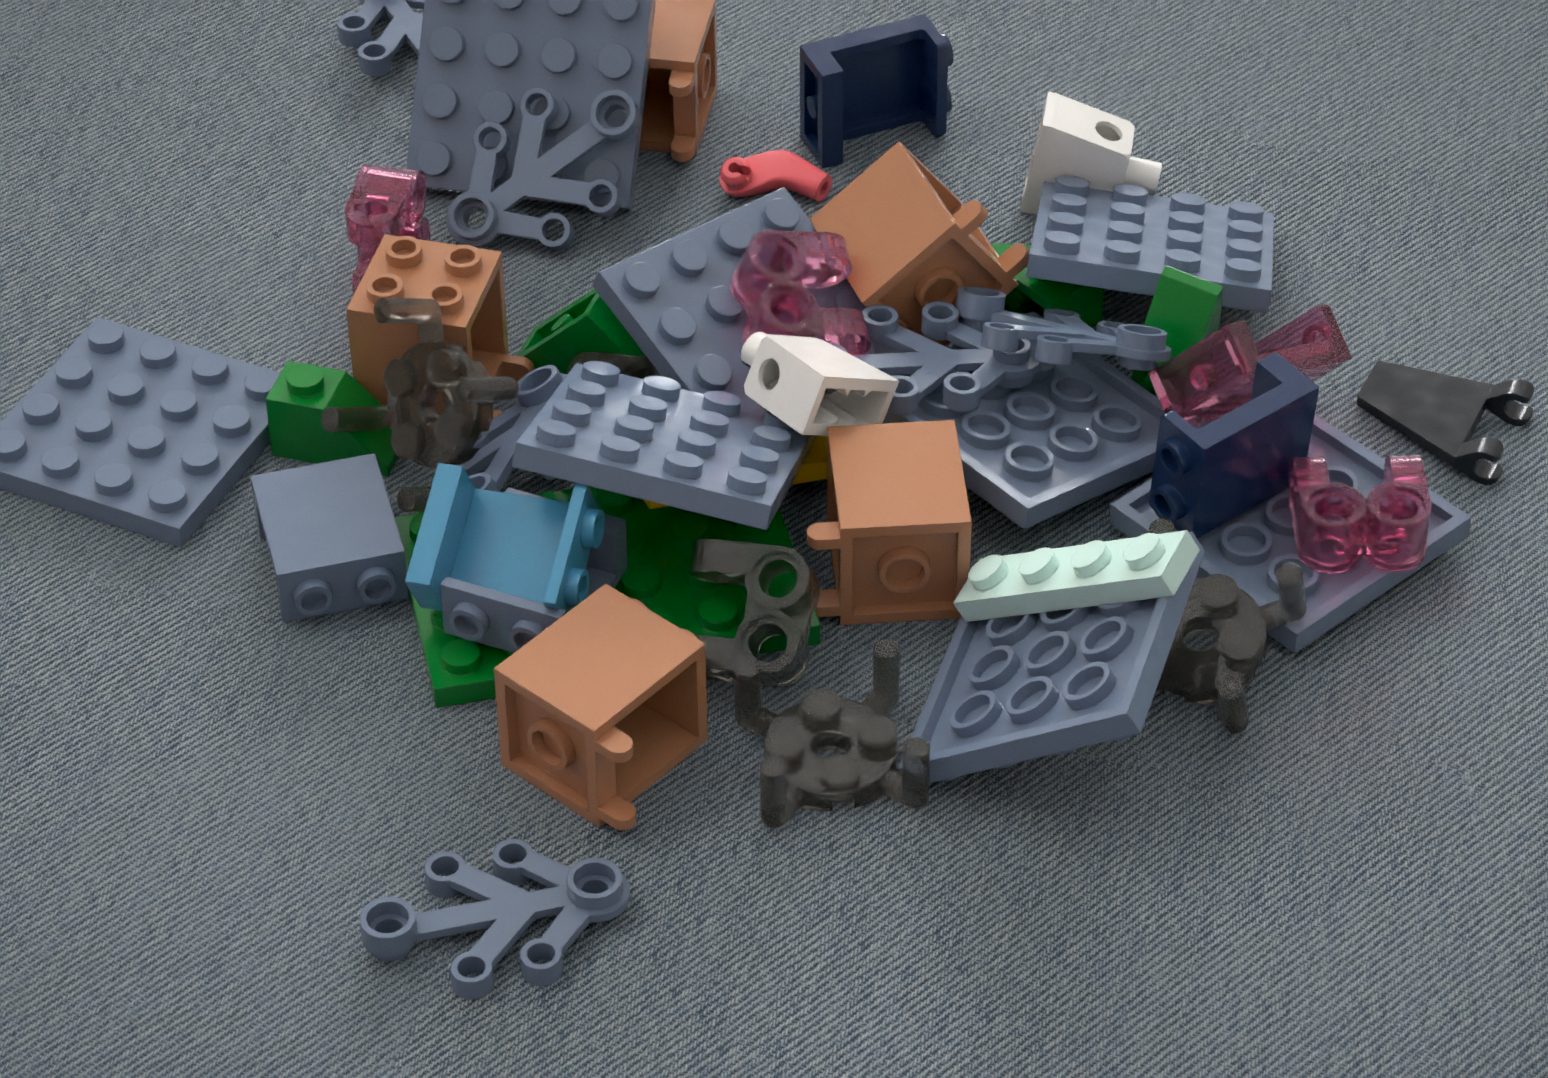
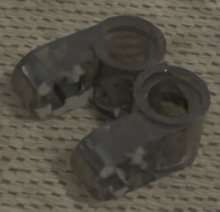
[690,539,820,688]

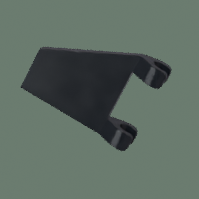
[1357,360,1534,485]

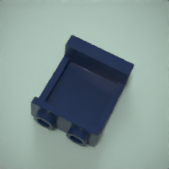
[800,14,953,169]
[1149,352,1319,538]

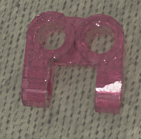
[345,164,430,295]
[730,229,871,355]
[1288,455,1432,574]

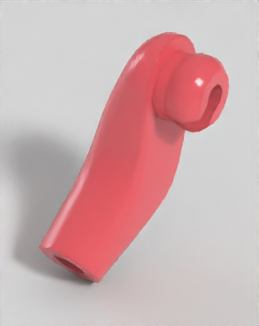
[719,150,832,202]

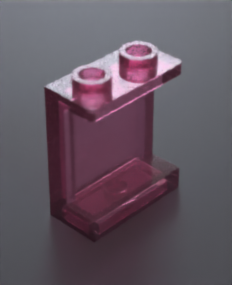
[1148,304,1352,425]

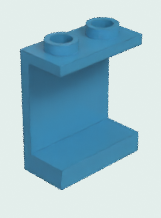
[405,463,605,613]

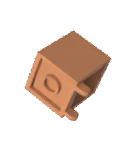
[639,0,718,162]
[810,141,1030,346]
[346,234,535,439]
[807,420,972,625]
[494,583,708,830]

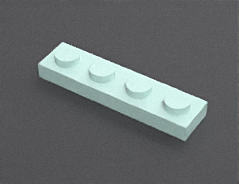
[953,530,1200,622]

